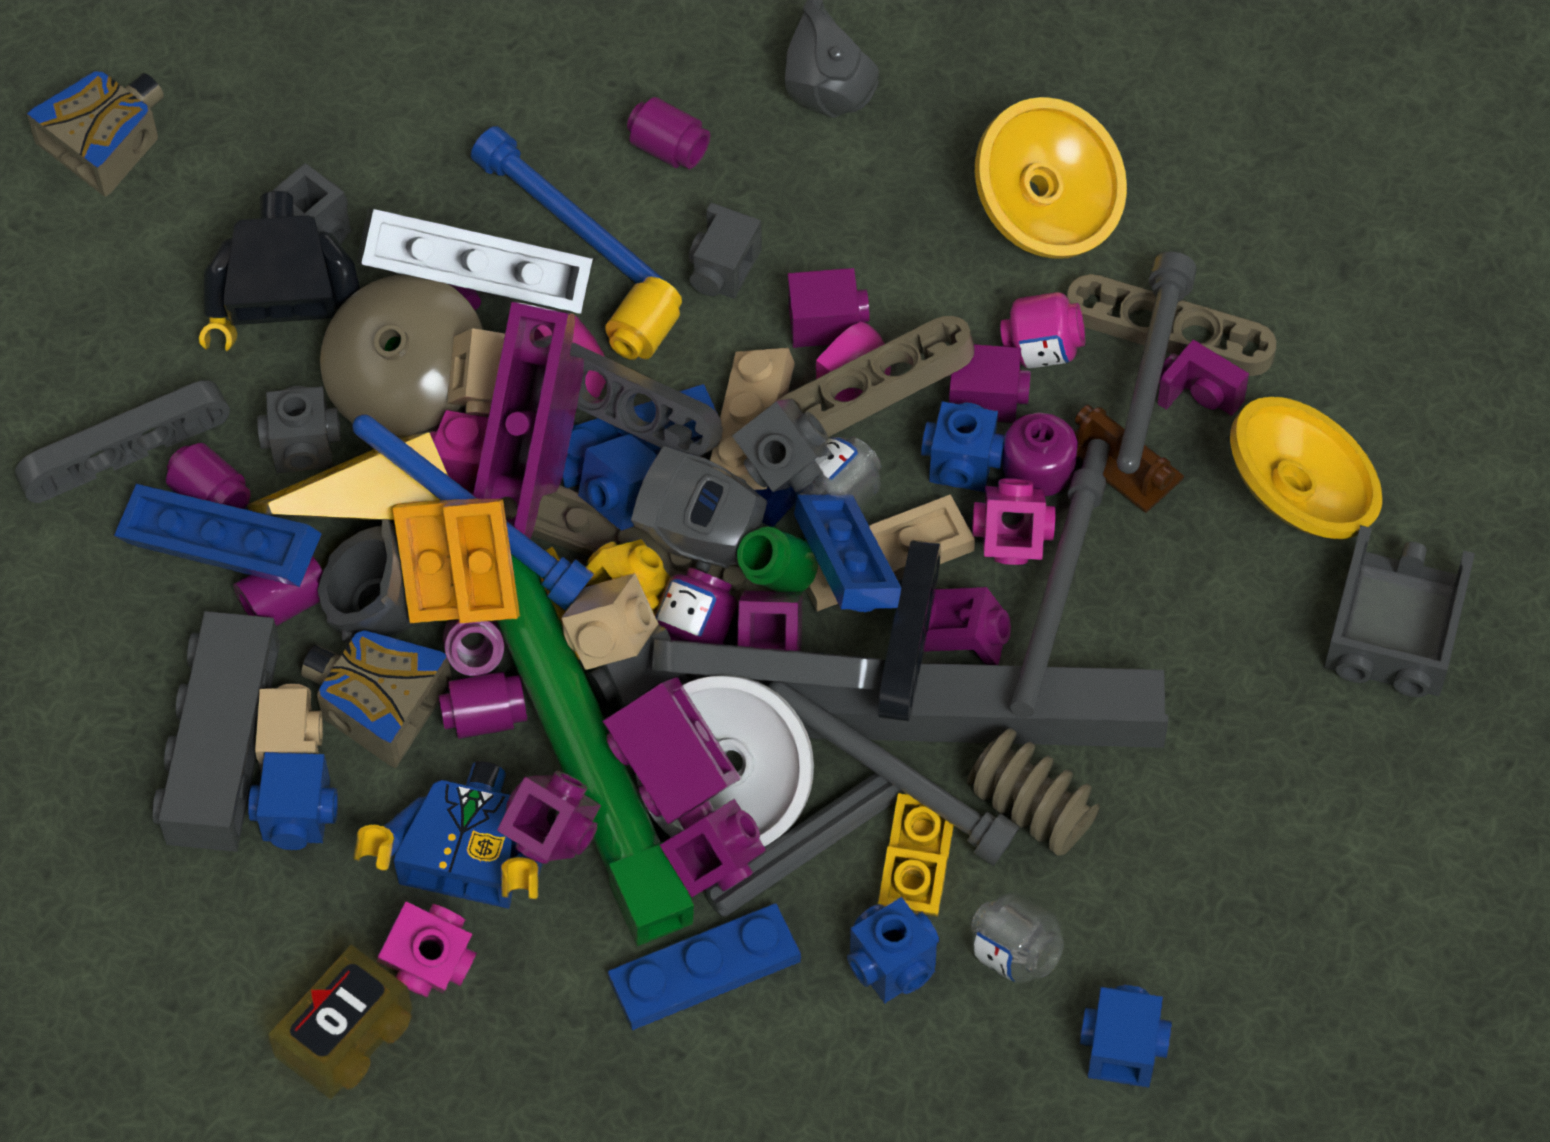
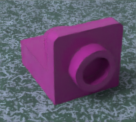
[1157,339,1249,416]
[924,587,1011,665]

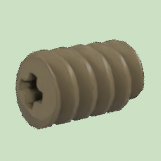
[967,728,1100,856]

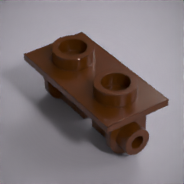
[1074,405,1184,513]

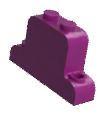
[473,302,584,539]

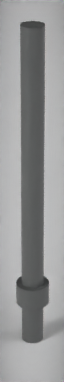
[1010,439,1110,717]

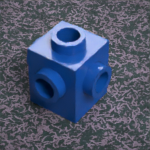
[921,401,1005,492]
[847,897,939,1004]

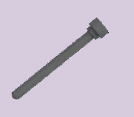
[1117,252,1197,474]
[767,681,1020,867]

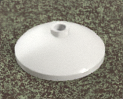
[636,675,814,847]

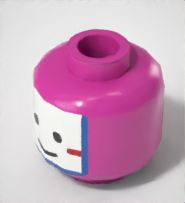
[1001,292,1085,368]

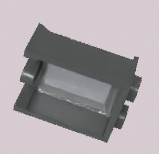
[1324,525,1475,697]

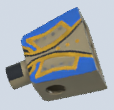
[27,72,164,197]
[301,630,452,768]

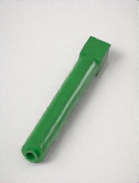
[496,555,694,947]

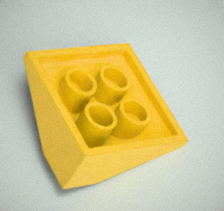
[247,432,448,521]

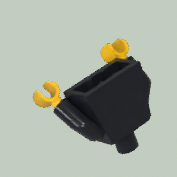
[199,191,361,352]

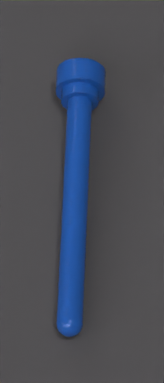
[471,126,667,284]
[352,414,594,611]

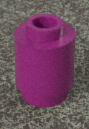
[627,97,710,169]
[166,443,251,509]
[443,619,504,676]
[439,671,527,739]

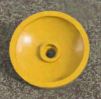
[975,97,1127,259]
[1230,397,1382,539]

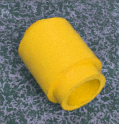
[605,277,682,360]

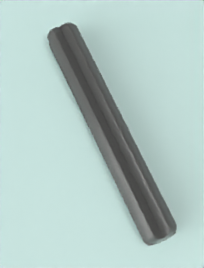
[706,773,907,916]

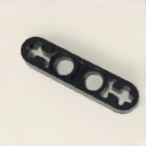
[878,540,941,721]

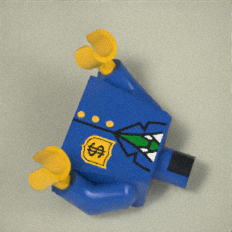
[353,761,543,909]

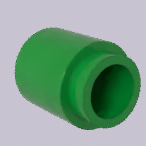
[737,527,818,592]

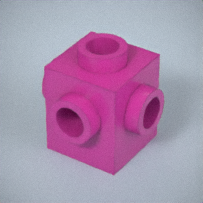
[972,478,1055,565]
[377,902,477,998]

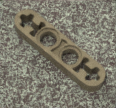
[1067,274,1277,376]
[778,316,975,437]

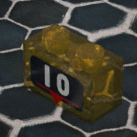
[268,945,412,1100]

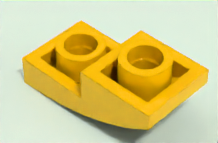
[878,793,954,917]

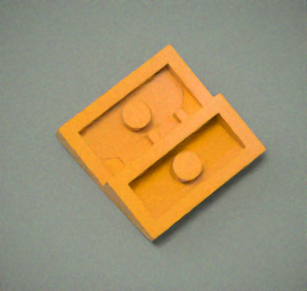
[393,499,520,623]

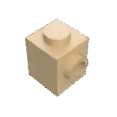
[561,573,658,670]

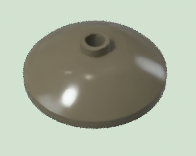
[320,274,484,439]

